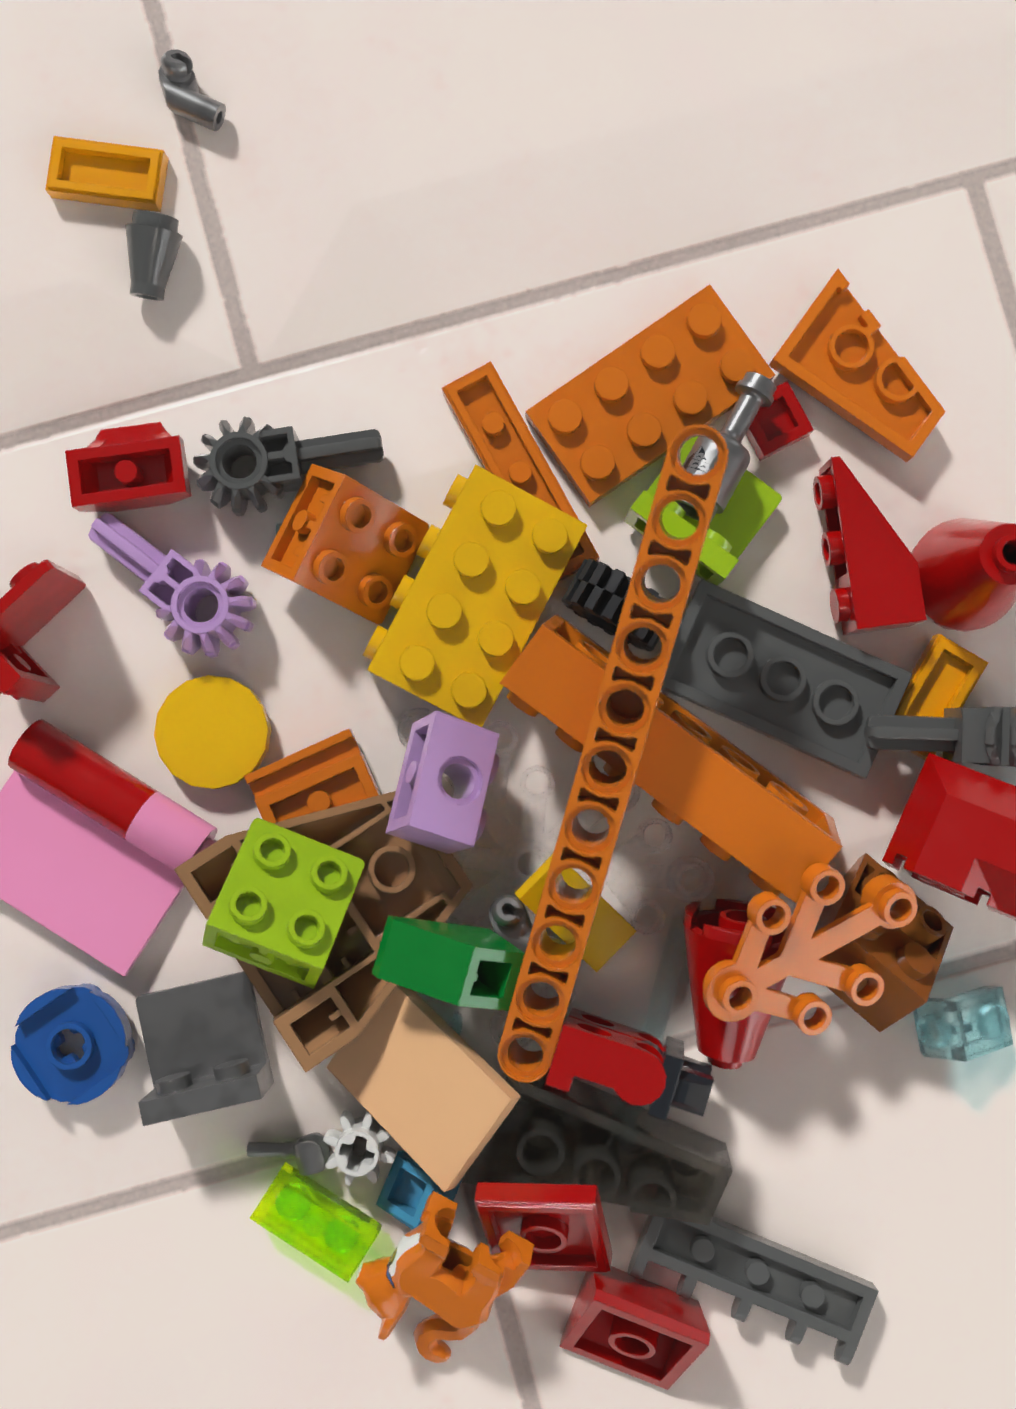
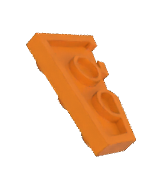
[769,269,946,462]

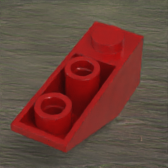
[813,456,927,636]

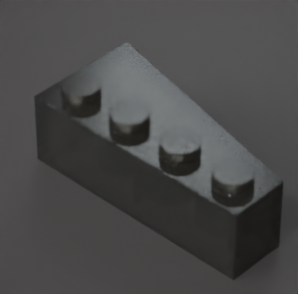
[462,1068,733,1225]

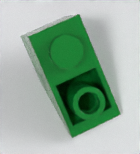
[372,915,525,1011]

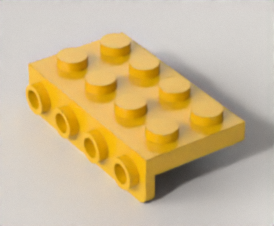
[363,464,587,727]

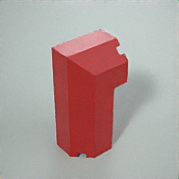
[882,753,1016,920]

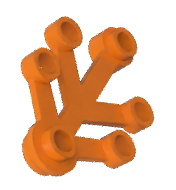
[703,863,918,1036]

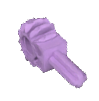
[88,513,257,658]

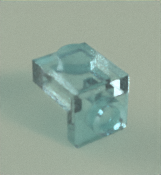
[913,986,1013,1062]

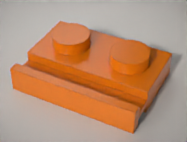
[244,728,381,823]

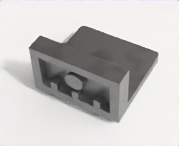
[136,971,274,1126]

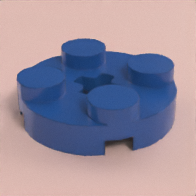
[11,983,135,1105]

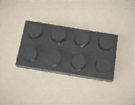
[662,579,912,779]

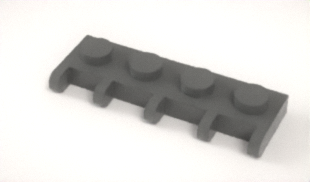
[628,1193,879,1366]

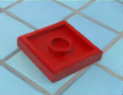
[474,1182,612,1273]

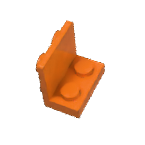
[261,464,429,624]

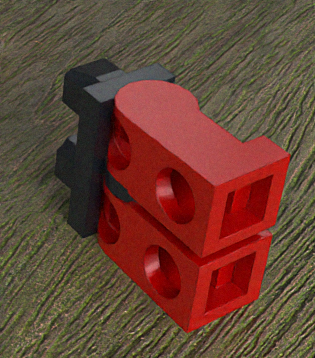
[545,1007,714,1120]

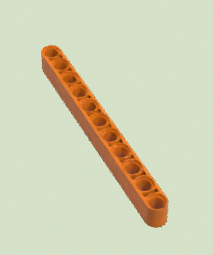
[497,424,729,1083]

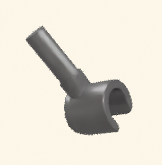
[247,1132,330,1176]

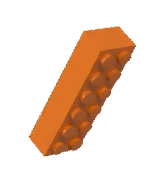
[500,614,842,903]

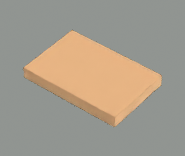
[326,985,521,1193]

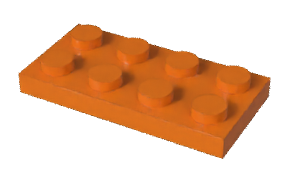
[525,284,775,507]

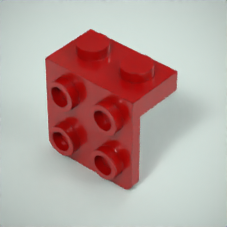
[0,560,86,702]

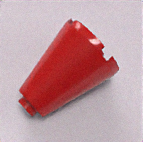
[911,518,1016,632]
[683,899,787,1069]

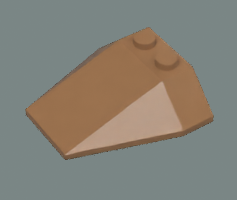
[174,791,473,1073]

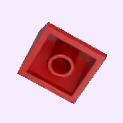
[559,1266,710,1390]

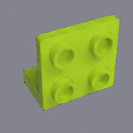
[624,436,782,586]
[202,818,365,989]

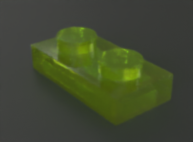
[250,1162,382,1283]

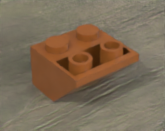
[814,853,954,1032]

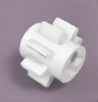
[323,1109,396,1186]

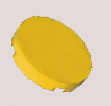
[154,675,272,789]

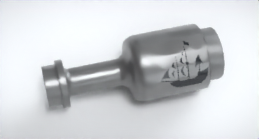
[675,372,777,523]

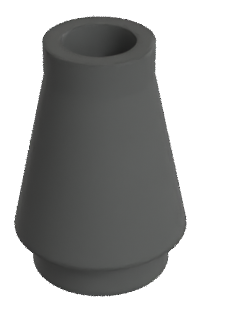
[125,210,183,301]

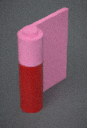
[0,719,217,977]

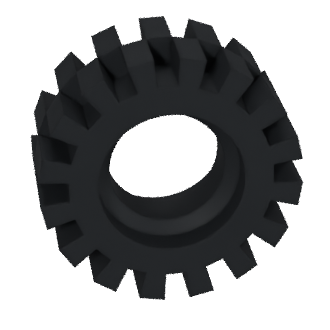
[561,559,666,652]

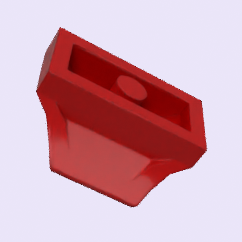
[65,422,192,512]

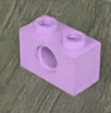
[386,711,499,854]

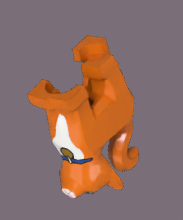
[355,1191,534,1363]

